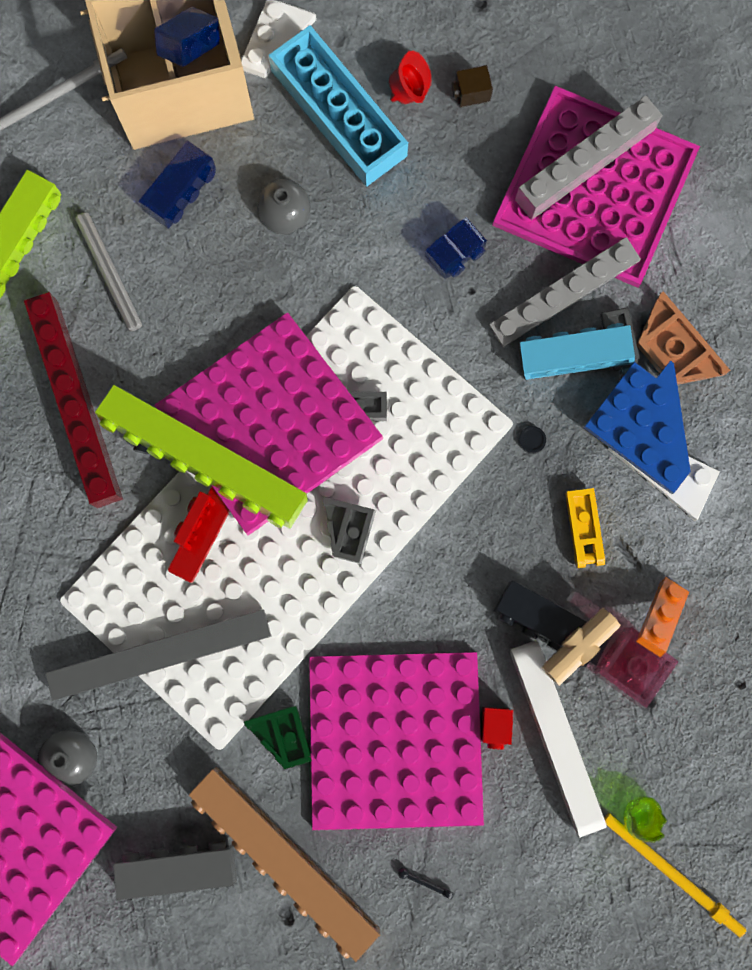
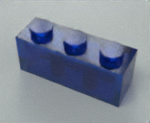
[139,140,216,229]

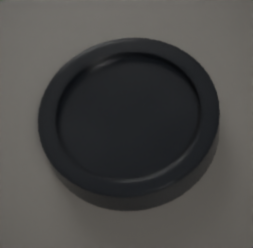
[519,426,546,454]

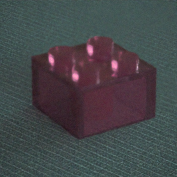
[593,627,679,708]

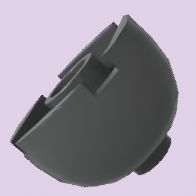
[258,179,311,235]
[37,730,97,787]

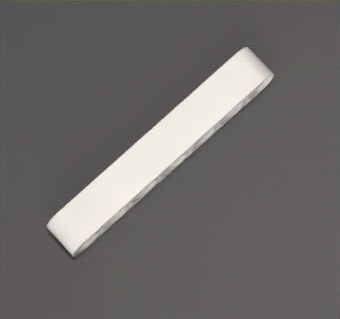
[510,640,606,837]

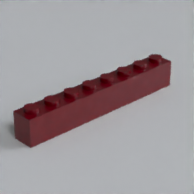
[24,292,123,508]

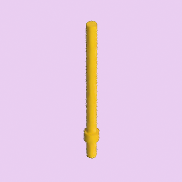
[604,813,747,938]

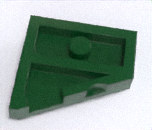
[244,705,312,770]

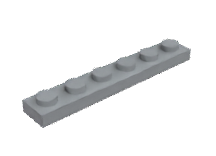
[489,237,641,348]

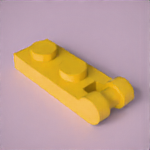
[565,488,605,568]

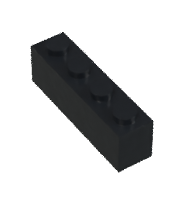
[493,580,612,668]

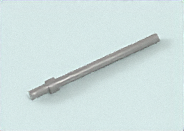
[0,48,128,131]

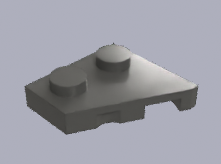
[323,497,376,564]

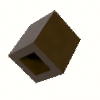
[451,65,493,108]

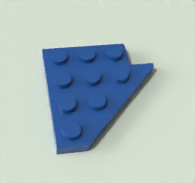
[584,361,691,494]

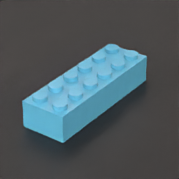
[268,25,408,187]

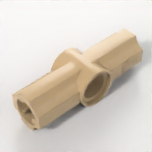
[541,608,621,685]

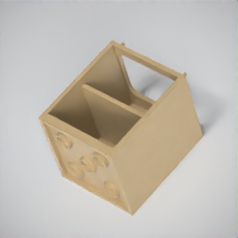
[80,0,254,150]

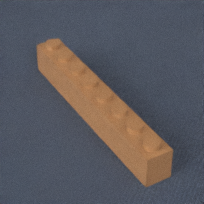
[189,767,380,962]

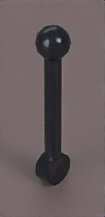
[398,867,454,899]

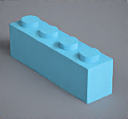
[520,323,635,380]

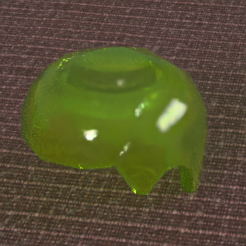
[623,796,667,843]

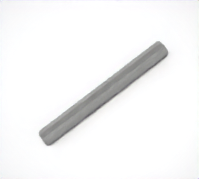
[75,212,142,331]

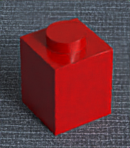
[481,707,513,750]

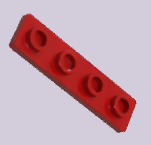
[168,486,230,583]

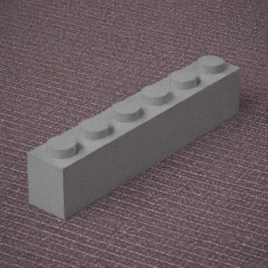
[515,95,663,220]

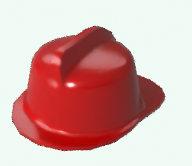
[389,50,432,104]

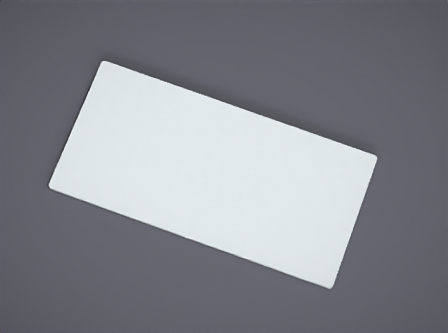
[60,286,513,750]

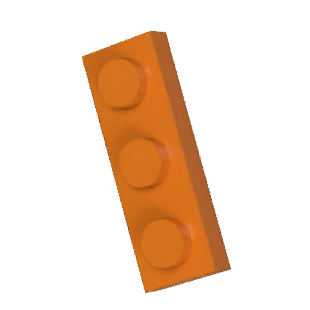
[636,577,689,657]

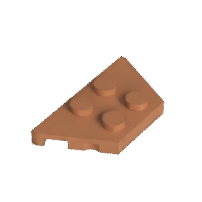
[637,291,731,385]

